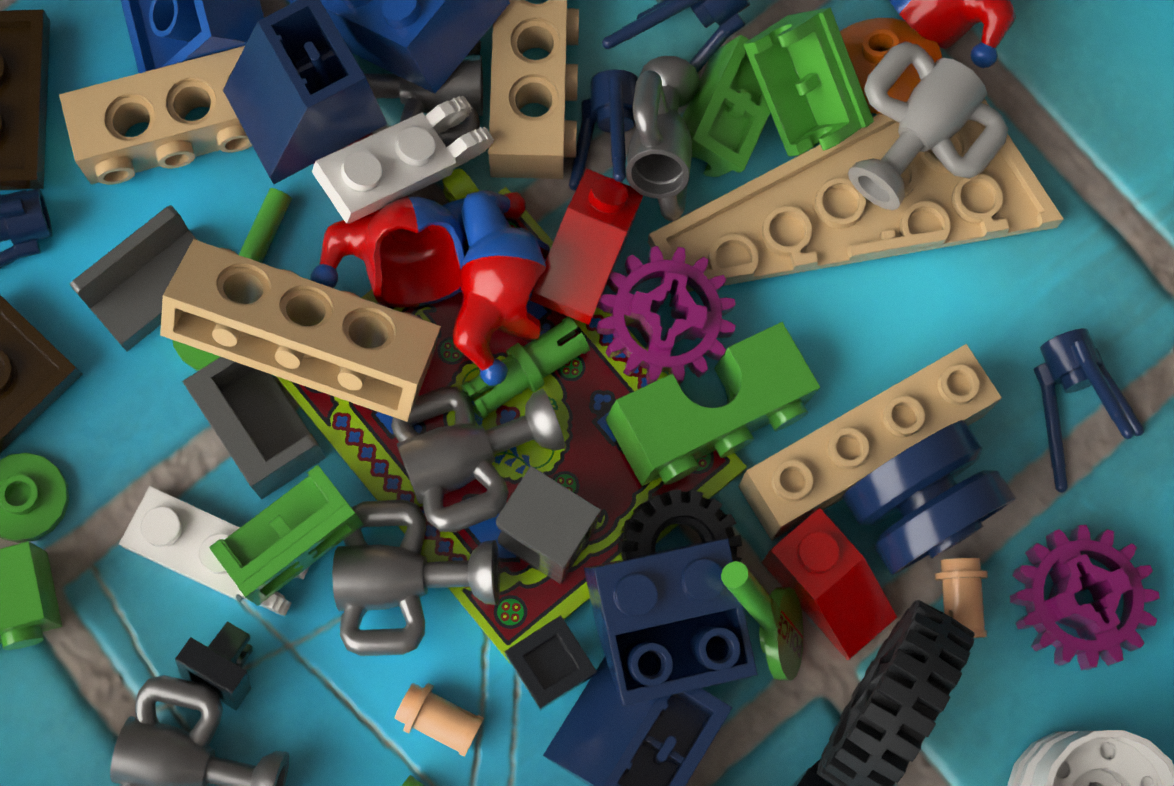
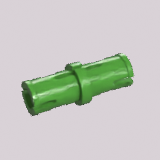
[461,316,590,419]

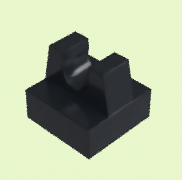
[504,615,597,711]
[175,621,253,711]

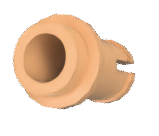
[935,558,988,638]
[394,683,484,757]

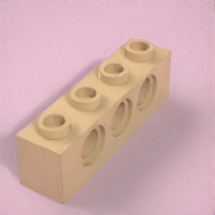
[488,0,579,179]
[59,46,252,185]
[160,239,441,422]
[738,344,1002,541]

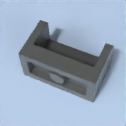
[182,357,326,499]
[496,466,601,584]

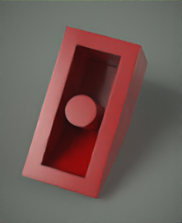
[530,169,644,325]
[761,507,897,661]

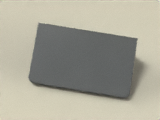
[70,205,197,352]

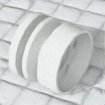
[1007,730,1174,786]

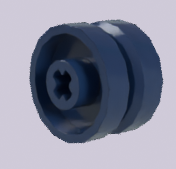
[842,420,1017,575]

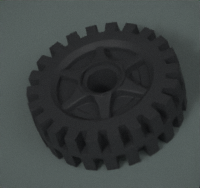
[817,600,975,786]

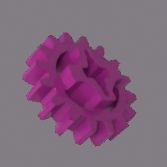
[597,246,736,385]
[1009,525,1160,670]

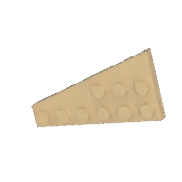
[648,99,1064,292]

